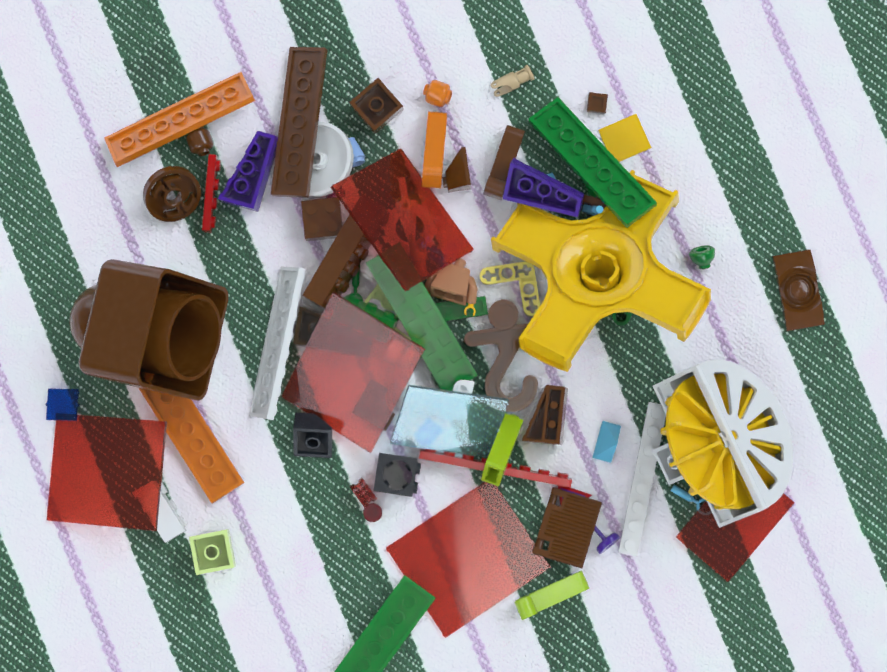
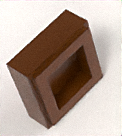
[587,92,608,114]

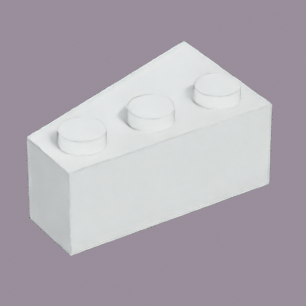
[133,481,187,543]

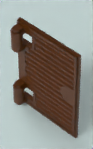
[532,487,602,569]

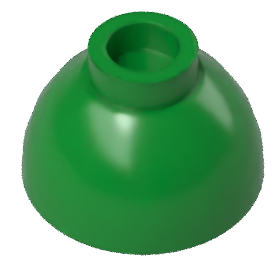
[689,245,715,269]

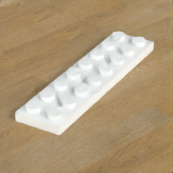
[249,266,306,420]

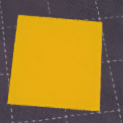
[598,114,652,162]

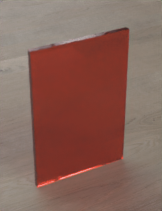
[676,493,795,582]

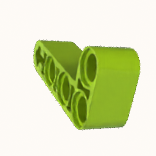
[513,570,590,620]

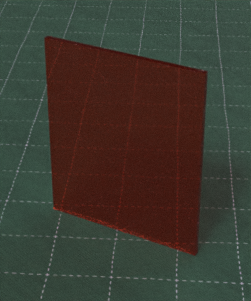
[330,149,474,291]
[281,292,425,453]
[46,413,167,531]
[386,482,551,638]

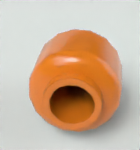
[423,80,453,107]

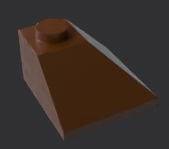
[442,147,471,193]

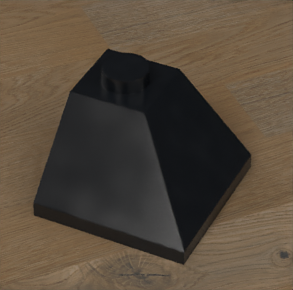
[293,412,332,458]

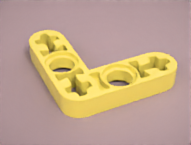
[480,261,540,317]

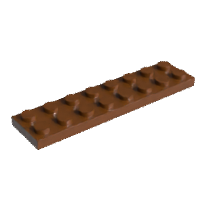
[270,47,328,198]

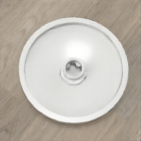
[309,122,354,198]

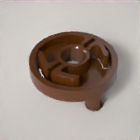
[143,166,201,222]

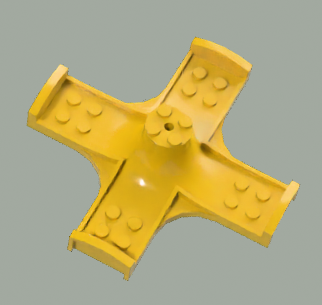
[491,170,711,372]

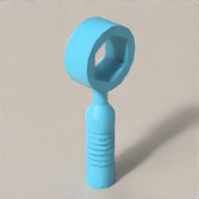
[582,204,603,216]
[671,485,712,515]

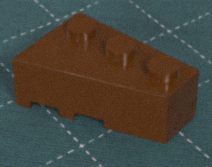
[521,385,568,445]

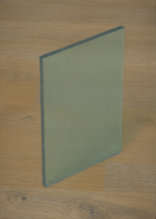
[390,385,509,457]

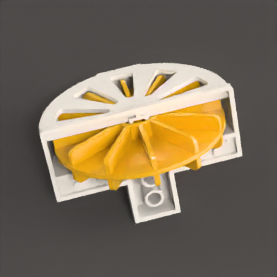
[653,360,793,528]

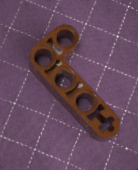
[483,125,525,201]

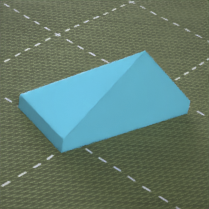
[592,421,621,463]

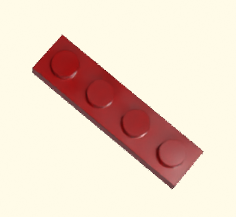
[202,154,221,233]

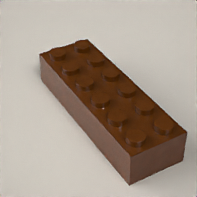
[302,195,389,313]

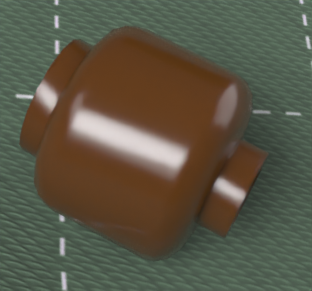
[186,127,214,156]

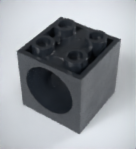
[373,453,421,497]

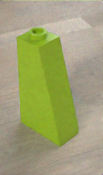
[481,413,523,486]

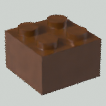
[349,78,404,134]
[301,197,343,241]

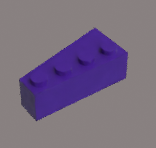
[218,131,278,212]
[503,158,584,217]

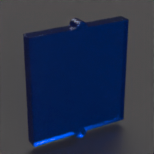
[45,388,80,421]

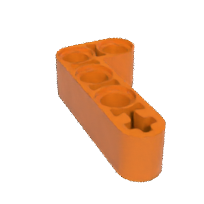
[422,111,447,189]

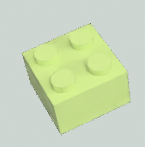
[189,529,236,575]

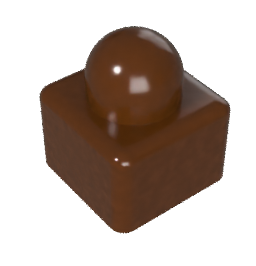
[69,259,229,401]

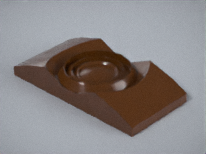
[772,249,825,331]

